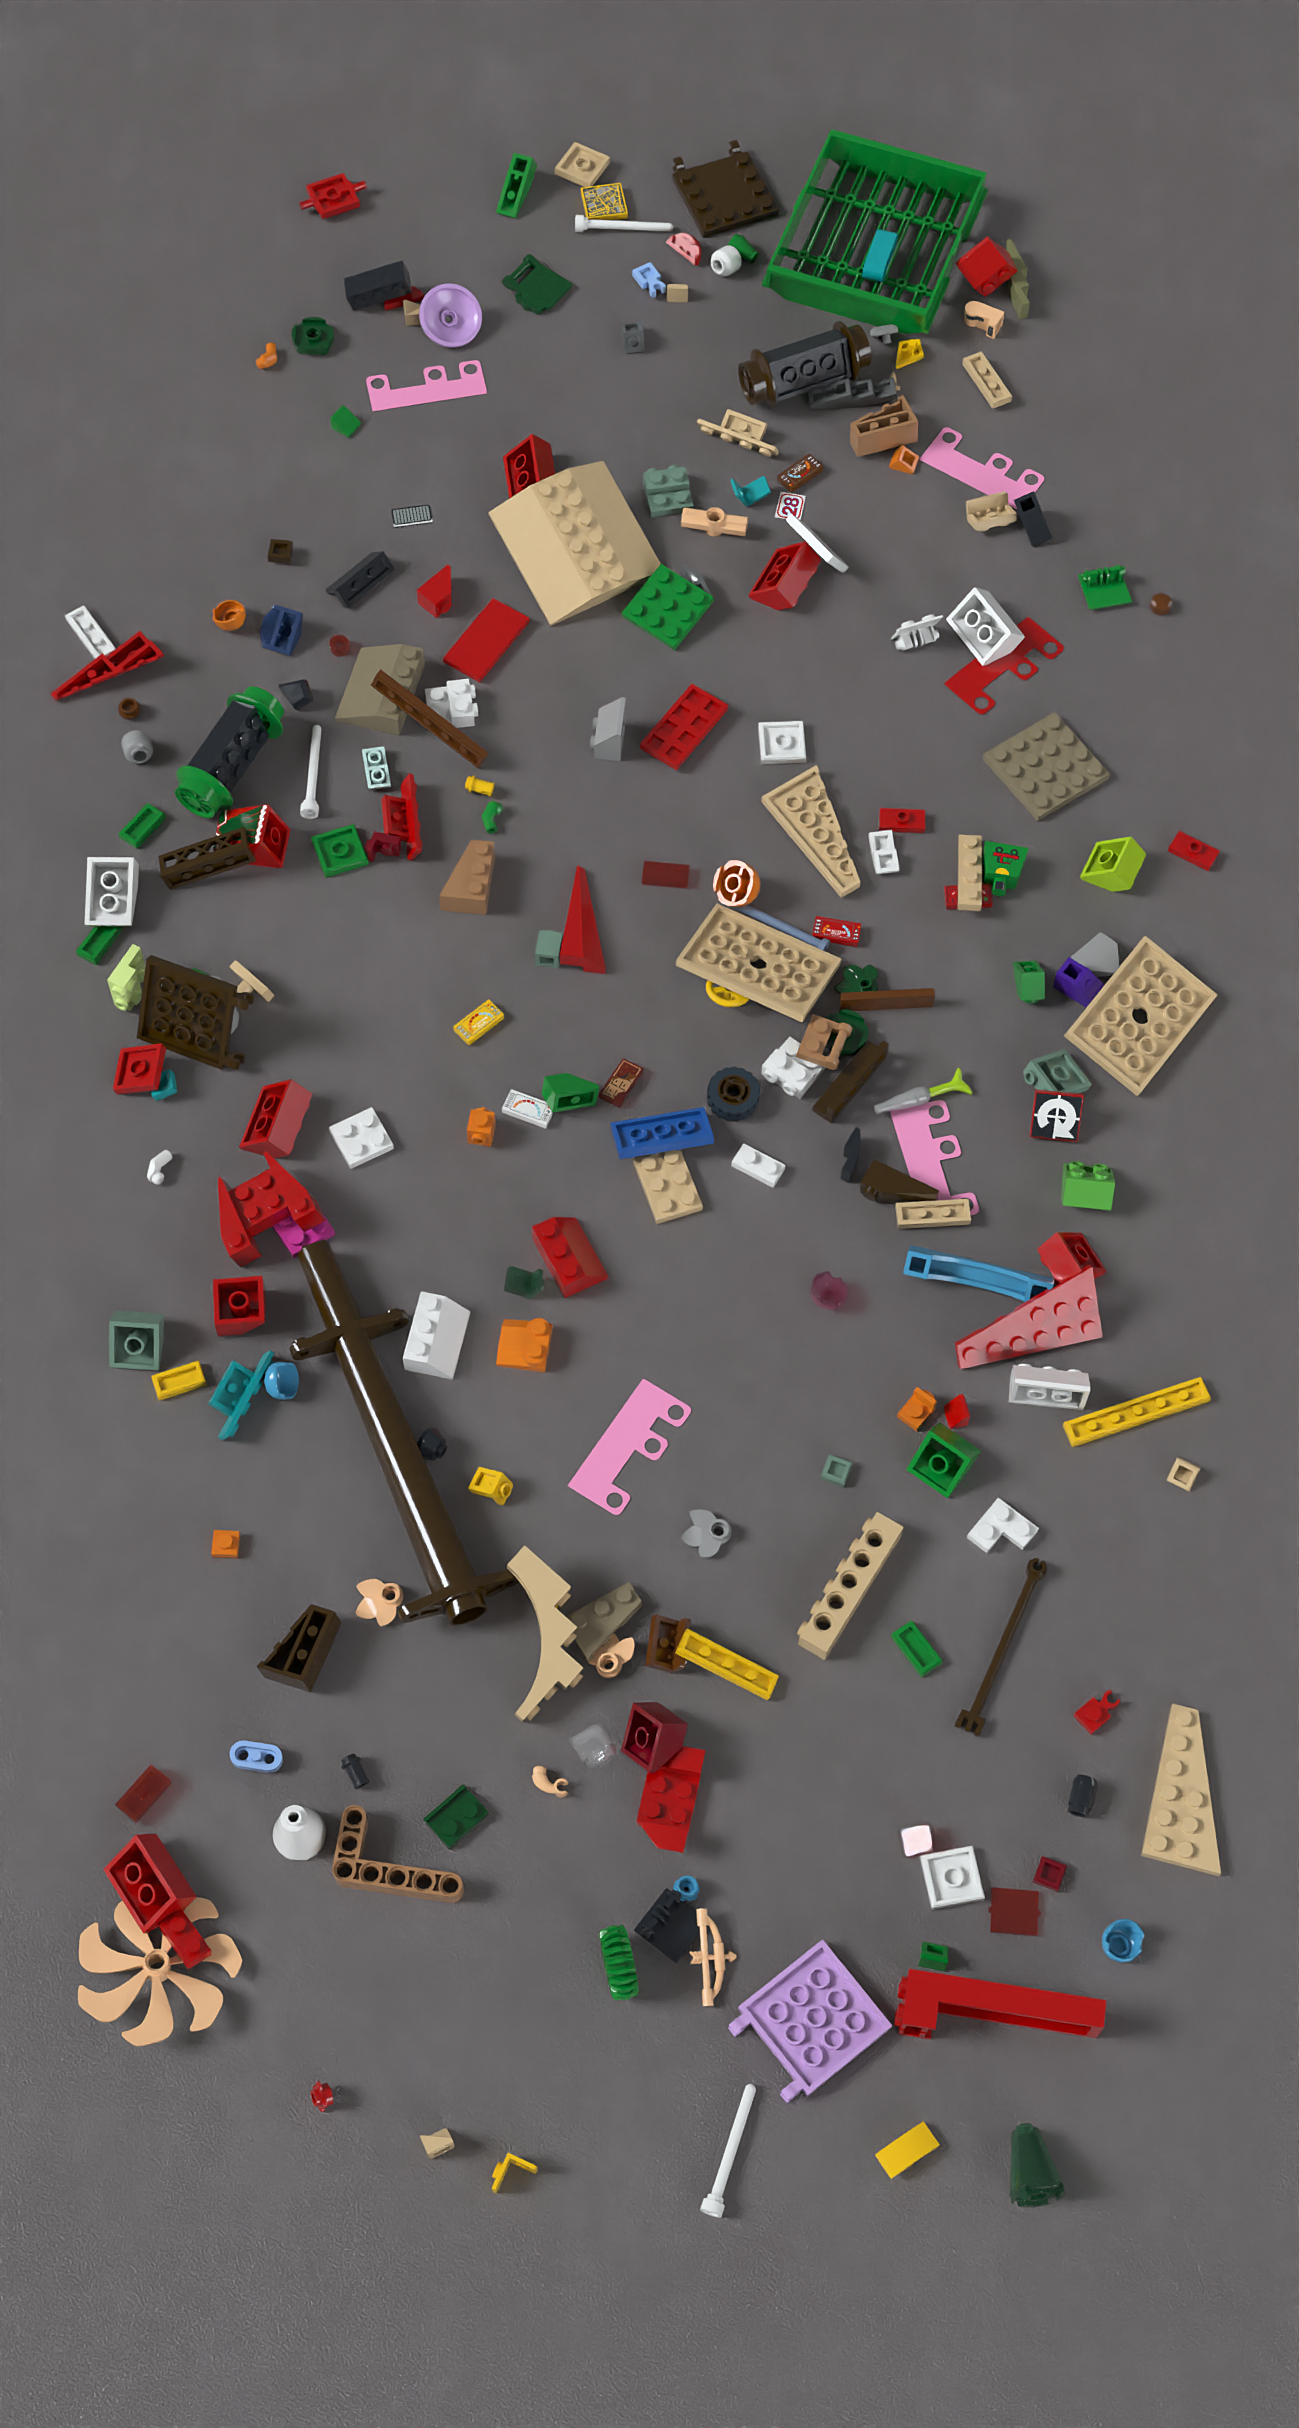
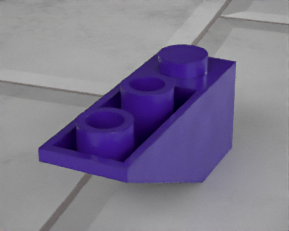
[1053,957,1104,1007]

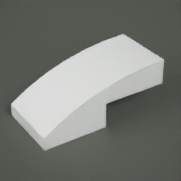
[868,830,899,874]

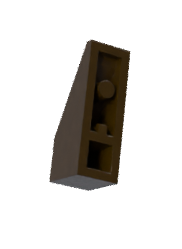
[860,1160,939,1204]

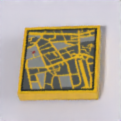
[581,183,628,220]

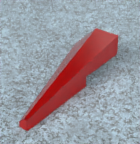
[50,631,164,701]
[560,866,606,974]

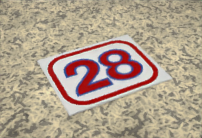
[775,492,806,520]

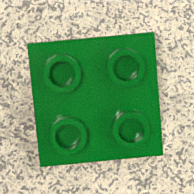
[1078,564,1132,610]

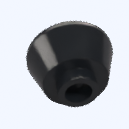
[417,1428,448,1461]

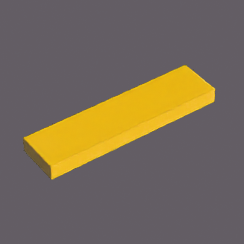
[675,1628,779,1700]

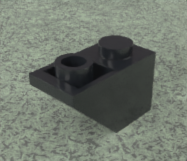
[1014,491,1053,547]

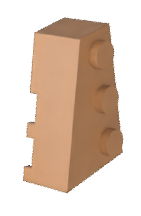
[850,395,918,457]
[439,839,495,915]

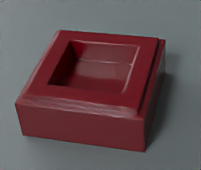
[1032,1856,1067,1892]

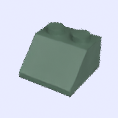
[109,1310,164,1371]

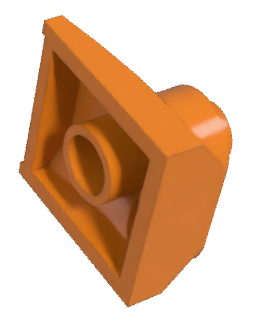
[496,1318,553,1373]

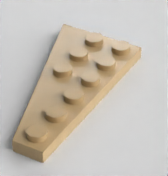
[761,765,860,898]
[1141,1704,1221,1876]

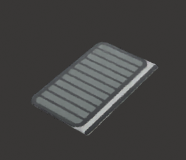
[391,505,433,528]

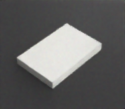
[786,514,849,573]

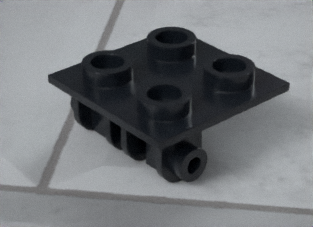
[634,1887,700,1964]

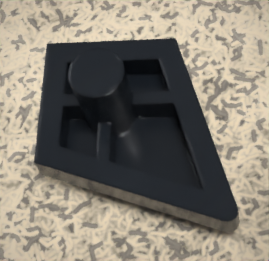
[279,679,314,710]

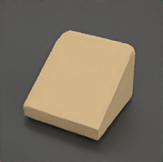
[1166,1456,1201,1491]

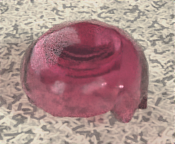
[810,1271,848,1310]

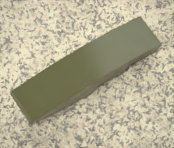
[1005,239,1030,319]

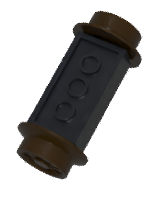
[738,321,871,408]

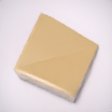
[403,300,421,326]
[420,2128,454,2159]

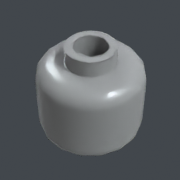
[121,730,153,764]

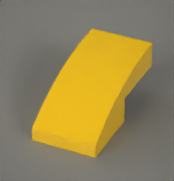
[875,2121,939,2179]

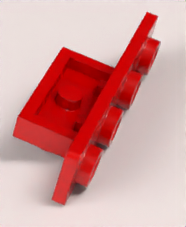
[381,773,423,861]

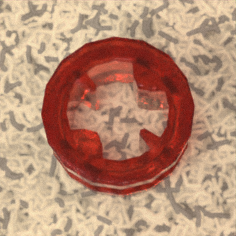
[329,635,350,657]

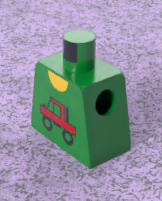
[982,841,1028,896]

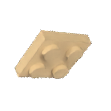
[555,142,610,187]

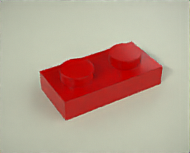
[159,1909,211,1969]

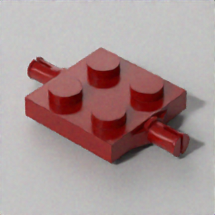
[299,173,367,220]

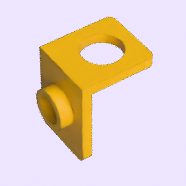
[492,2153,538,2193]

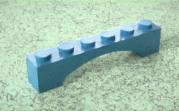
[903,1245,1054,1302]

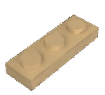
[962,351,1012,409]
[895,1199,971,1229]

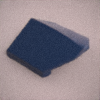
[260,604,303,656]

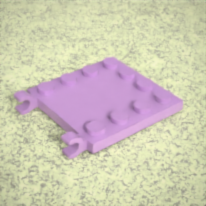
[728,1939,892,2103]

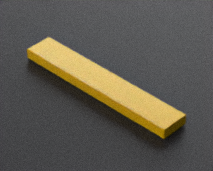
[1062,1377,1211,1447]

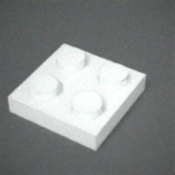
[329,1107,394,1169]

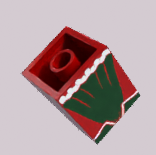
[212,804,291,868]

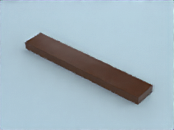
[371,669,489,769]

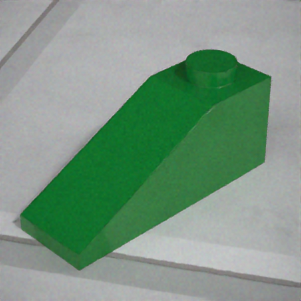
[496,153,537,219]

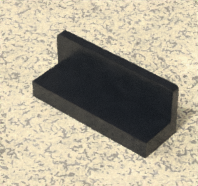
[325,551,395,608]

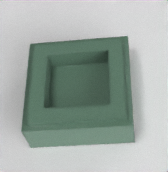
[820,1454,853,1488]

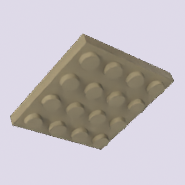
[983,712,1110,822]

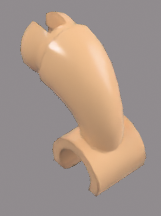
[532,1766,568,1798]

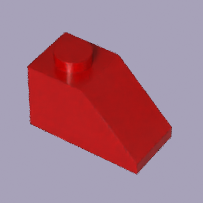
[417,564,452,618]

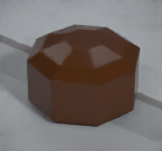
[1150,593,1173,616]

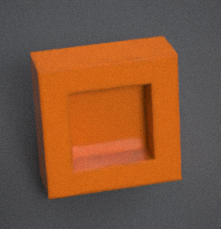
[211,1530,240,1559]

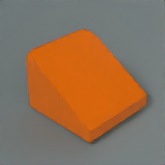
[889,445,919,474]

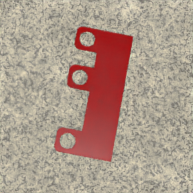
[943,616,1064,714]

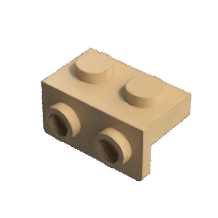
[966,491,1017,531]

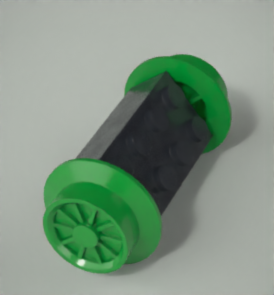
[175,686,284,819]

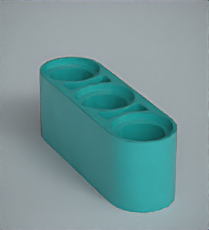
[862,229,898,282]

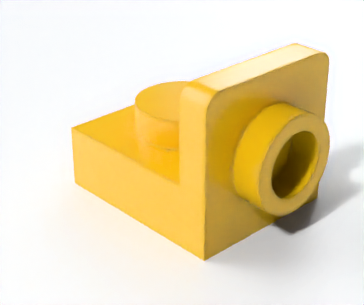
[468,1467,513,1506]

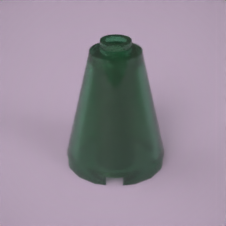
[1010,2123,1066,2207]

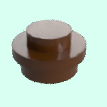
[118,698,141,720]

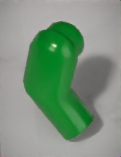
[481,801,503,834]

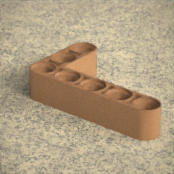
[332,1805,464,1903]

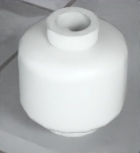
[711,245,742,277]

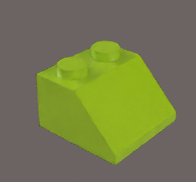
[1080,836,1146,892]

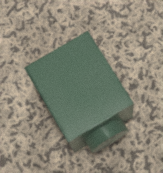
[535,930,563,969]

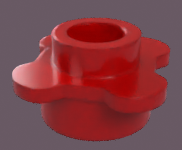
[311,2081,333,2112]

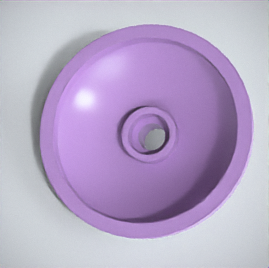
[419,283,482,348]

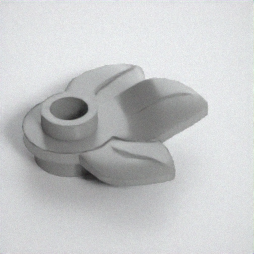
[681,1509,732,1558]

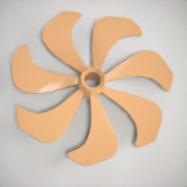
[78,1897,242,2047]

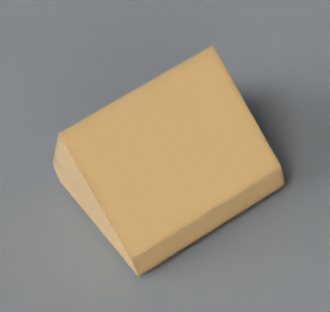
[667,284,688,302]

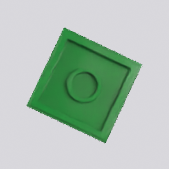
[311,824,369,878]

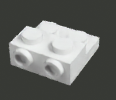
[425,679,478,728]
[762,1037,825,1099]

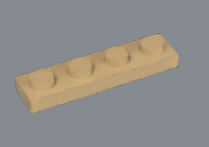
[958,835,982,911]

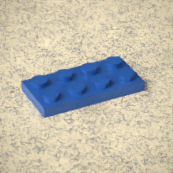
[610,1107,714,1159]

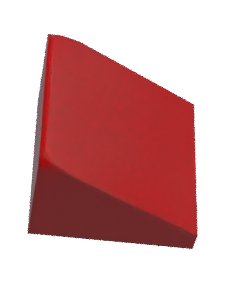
[943,1394,970,1429]

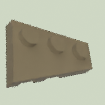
[565,1582,642,1662]

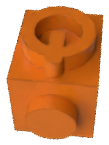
[467,1107,496,1147]

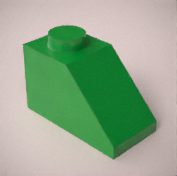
[1013,960,1045,1003]
[541,1073,599,1113]

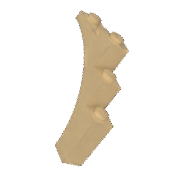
[507,1546,583,1722]

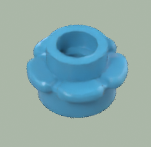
[673,1876,700,1902]

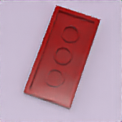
[443,598,530,683]

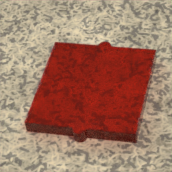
[988,1887,1041,1936]

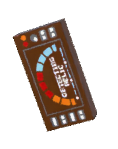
[777,454,824,493]

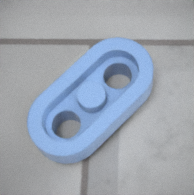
[230,1741,283,1773]

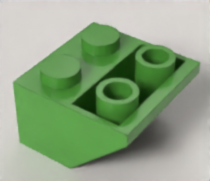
[1061,1161,1115,1210]

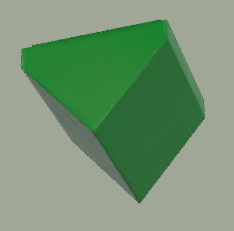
[918,1942,949,1972]

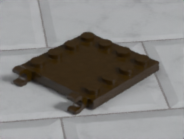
[672,140,779,238]
[137,955,254,1070]

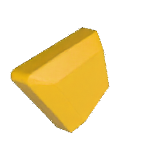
[895,339,924,369]

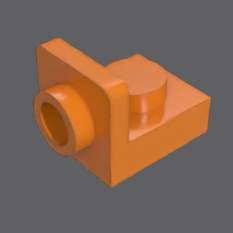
[897,1387,937,1432]

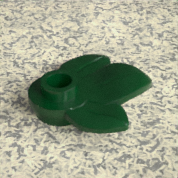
[834,965,878,994]

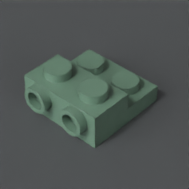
[643,465,694,518]
[1023,1049,1092,1093]

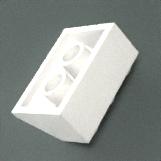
[946,587,1025,666]
[403,1291,470,1380]
[1009,1364,1090,1410]

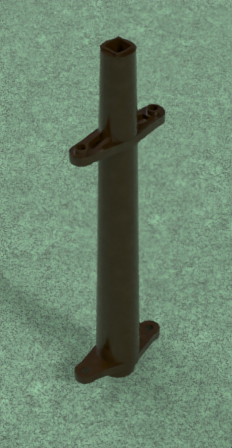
[289,1239,519,1626]

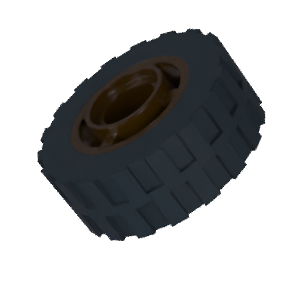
[707,1066,760,1122]

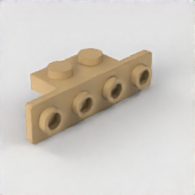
[697,409,779,457]

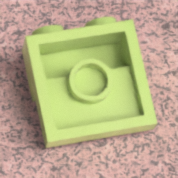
[107,944,146,1011]

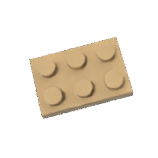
[633,1149,703,1224]

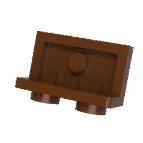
[645,1614,691,1674]

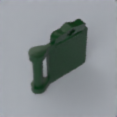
[502,254,572,315]

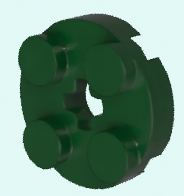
[291,317,334,355]
[825,1009,869,1056]

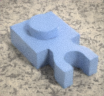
[632,262,666,298]

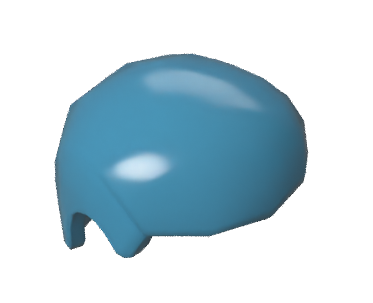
[264,1362,299,1399]
[1102,1919,1144,1963]

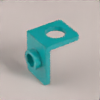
[730,476,771,507]

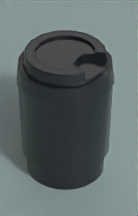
[1067,1774,1098,1818]

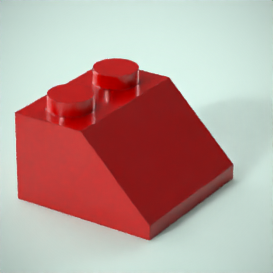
[955,236,1018,297]
[1036,1232,1107,1285]

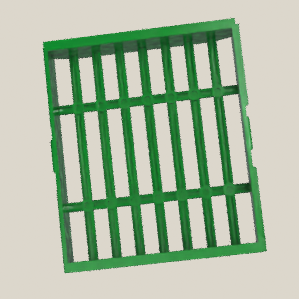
[762,129,989,334]

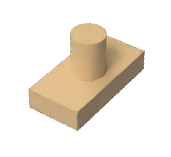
[229,960,275,1002]

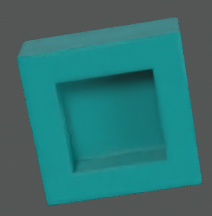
[151,1069,178,1101]

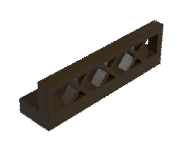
[159,827,256,890]
[812,1040,889,1124]

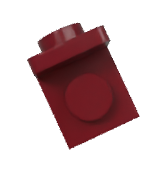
[365,831,402,862]

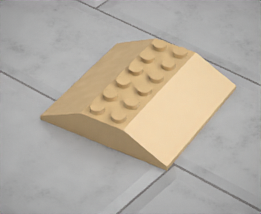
[488,461,661,626]

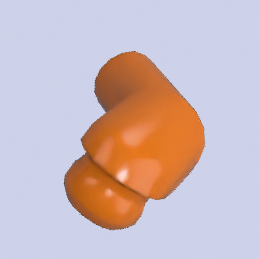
[256,342,277,369]

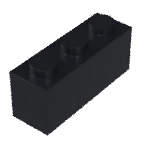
[344,260,412,311]

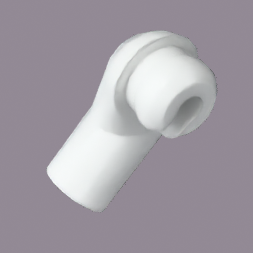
[147,1150,172,1185]

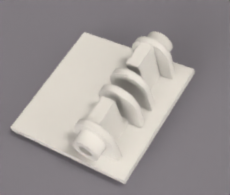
[891,614,943,651]

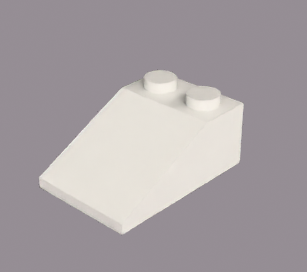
[85,857,139,926]

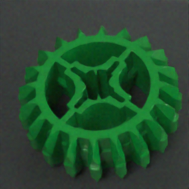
[599,1925,639,2001]

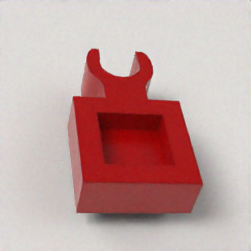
[1073,1690,1120,1735]

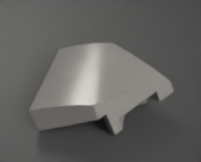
[1070,932,1120,978]

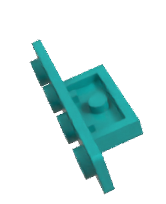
[208,1350,275,1440]

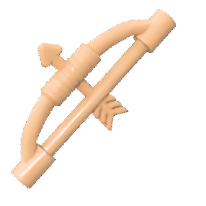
[689,1908,737,2007]

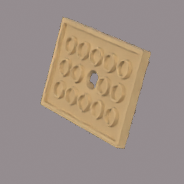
[676,904,842,1022]
[1064,936,1217,1096]

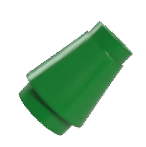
[728,234,759,263]

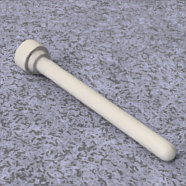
[575,215,674,232]
[300,725,321,819]
[700,2084,756,2218]

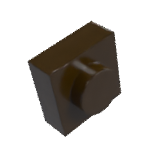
[267,539,293,564]

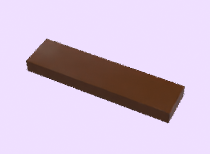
[839,988,935,1011]

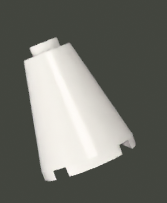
[273,1805,326,1860]

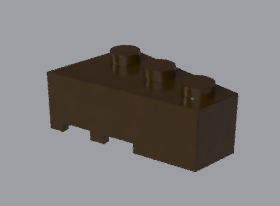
[256,1604,342,1693]

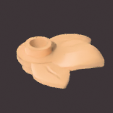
[356,1579,404,1626]
[588,1633,635,1678]

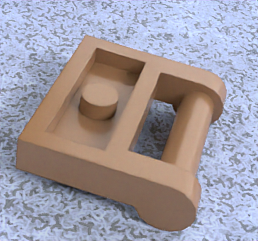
[796,1014,853,1070]

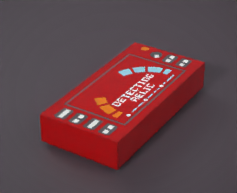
[812,916,862,947]

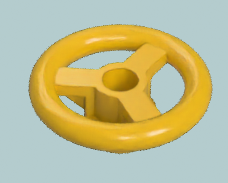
[706,980,749,1007]

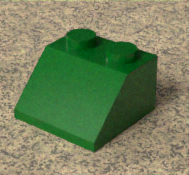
[906,1423,981,1498]

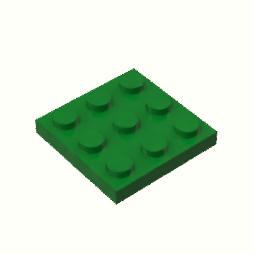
[621,564,714,651]

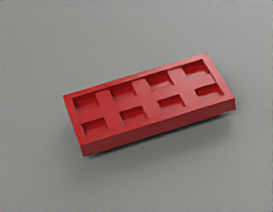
[640,683,728,771]

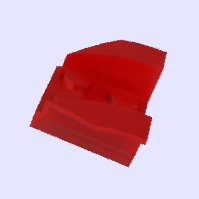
[636,1746,706,1853]

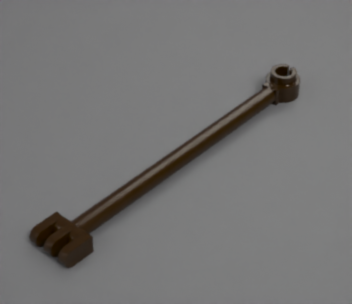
[955,1558,1047,1737]

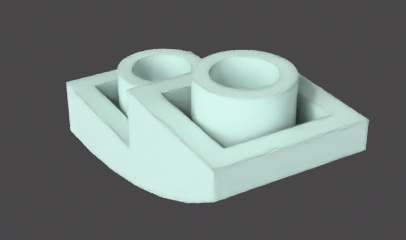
[362,746,391,790]

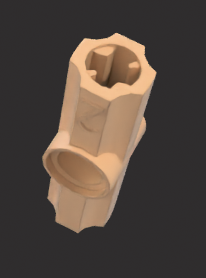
[681,507,748,537]

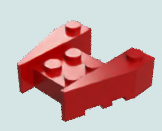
[218,1151,326,1268]

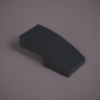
[840,1127,861,1183]

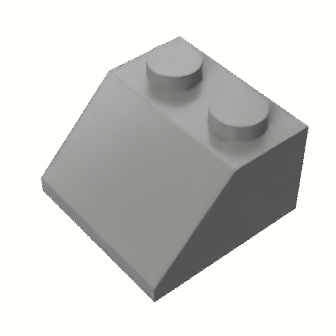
[590,697,626,761]

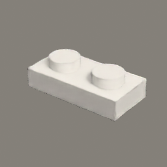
[731,1143,785,1188]

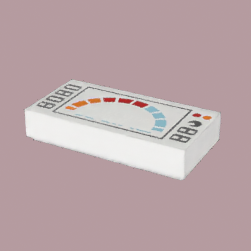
[502,1089,553,1129]

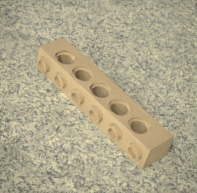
[797,1512,904,1660]

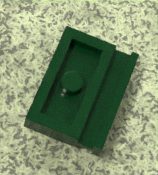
[423,1784,489,1850]

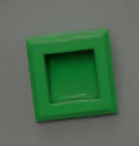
[330,405,361,438]

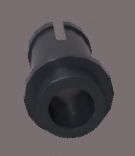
[341,1753,370,1790]

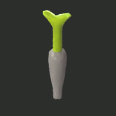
[874,1068,972,1114]

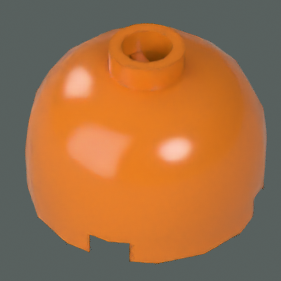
[713,860,761,907]

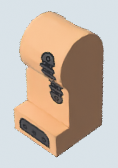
[964,301,1004,339]

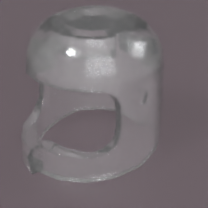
[567,1722,616,1769]

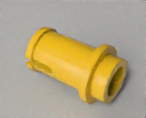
[465,775,495,797]

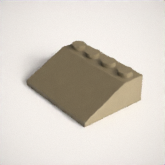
[335,644,425,736]

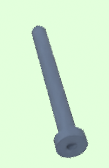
[736,905,830,952]

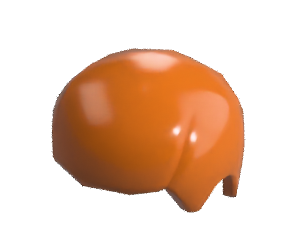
[212,600,246,631]

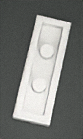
[65,605,116,659]

